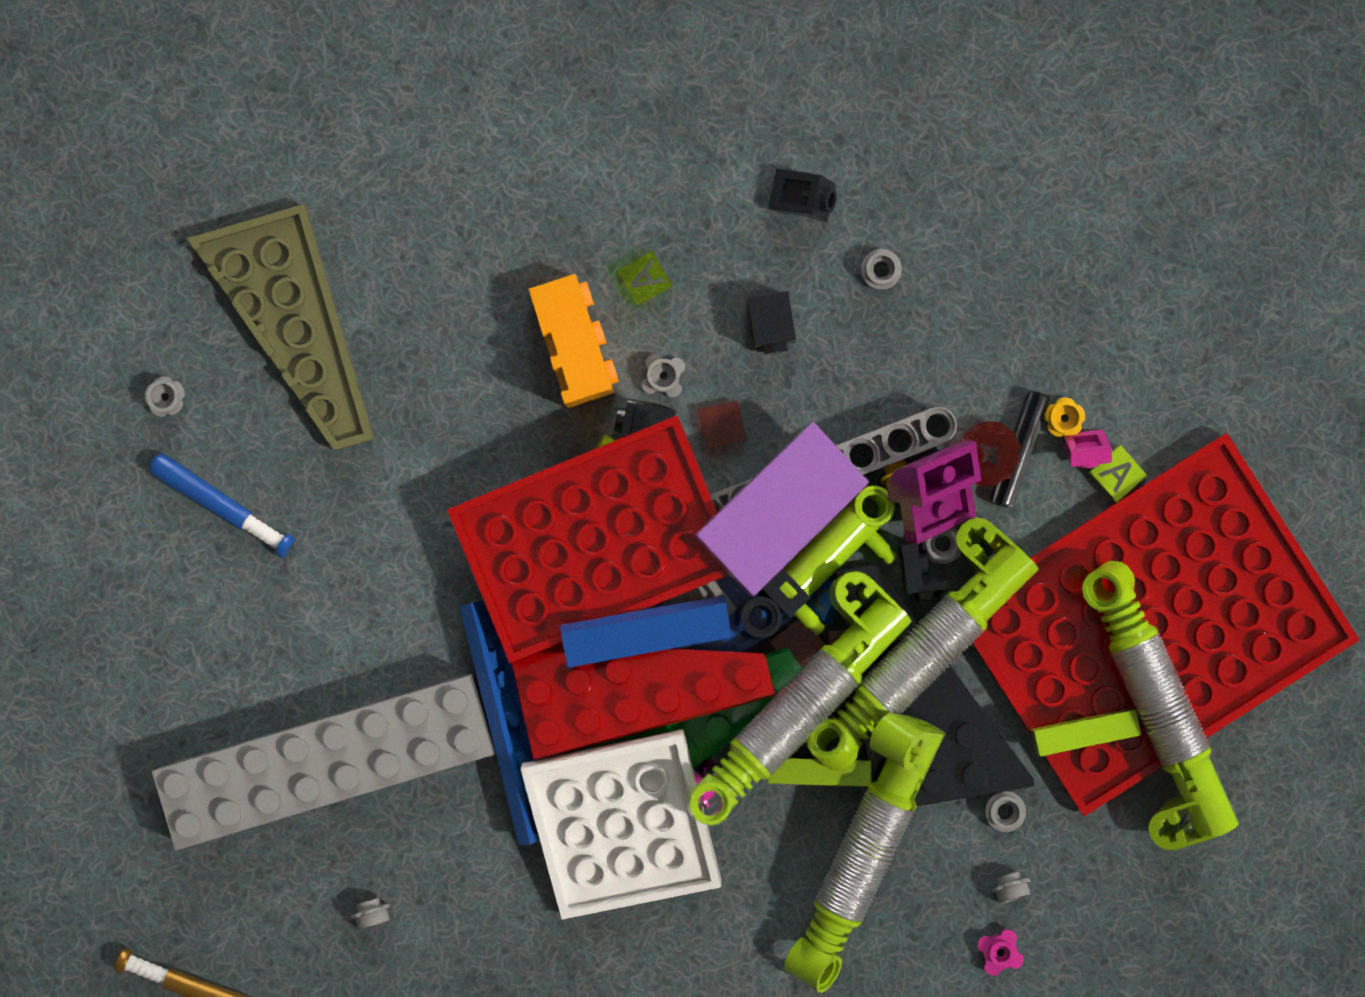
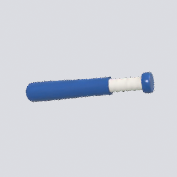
[149,454,295,558]

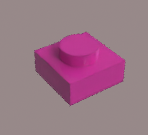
[1063,429,1112,468]

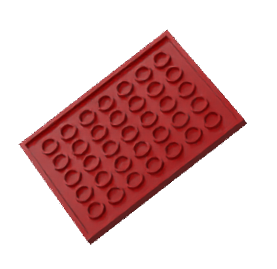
[972,433,1360,817]

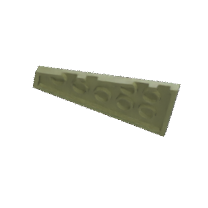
[186,204,375,451]

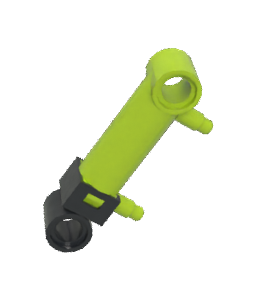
[734,486,896,640]

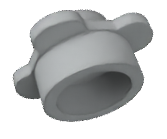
[642,354,685,398]

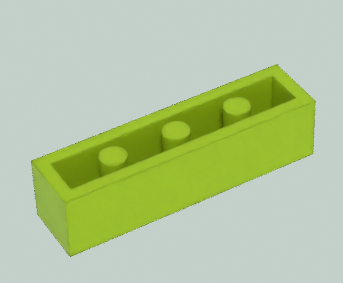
[1031,708,1141,756]
[768,756,873,786]

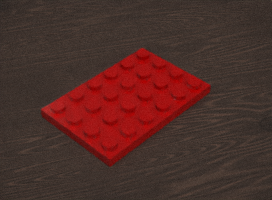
[447,415,729,663]

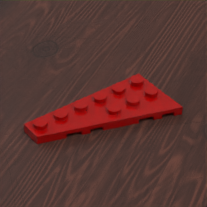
[512,643,776,760]

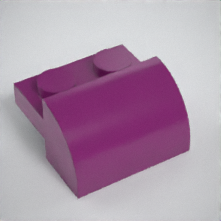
[888,440,982,544]

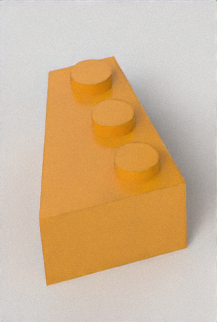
[529,274,619,408]

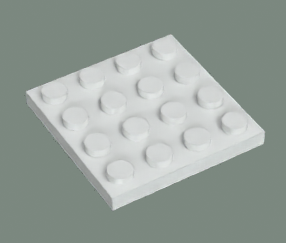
[521,729,722,919]

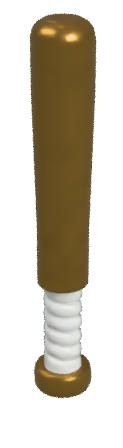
[114,948,249,997]

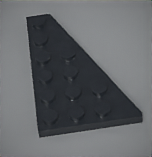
[835,564,1034,806]

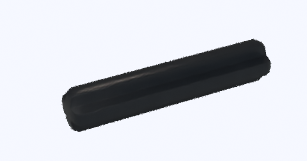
[990,391,1050,509]

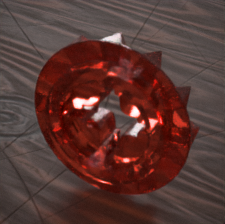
[960,421,1022,486]

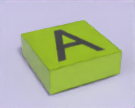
[1088,445,1147,503]

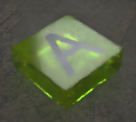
[617,250,673,307]

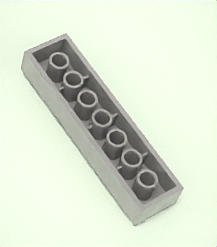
[152,673,496,851]

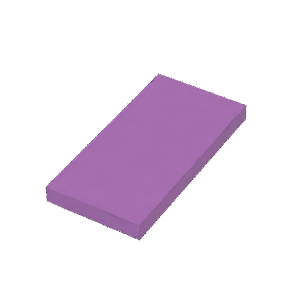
[694,422,869,597]

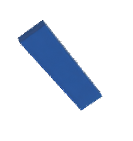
[560,595,732,668]

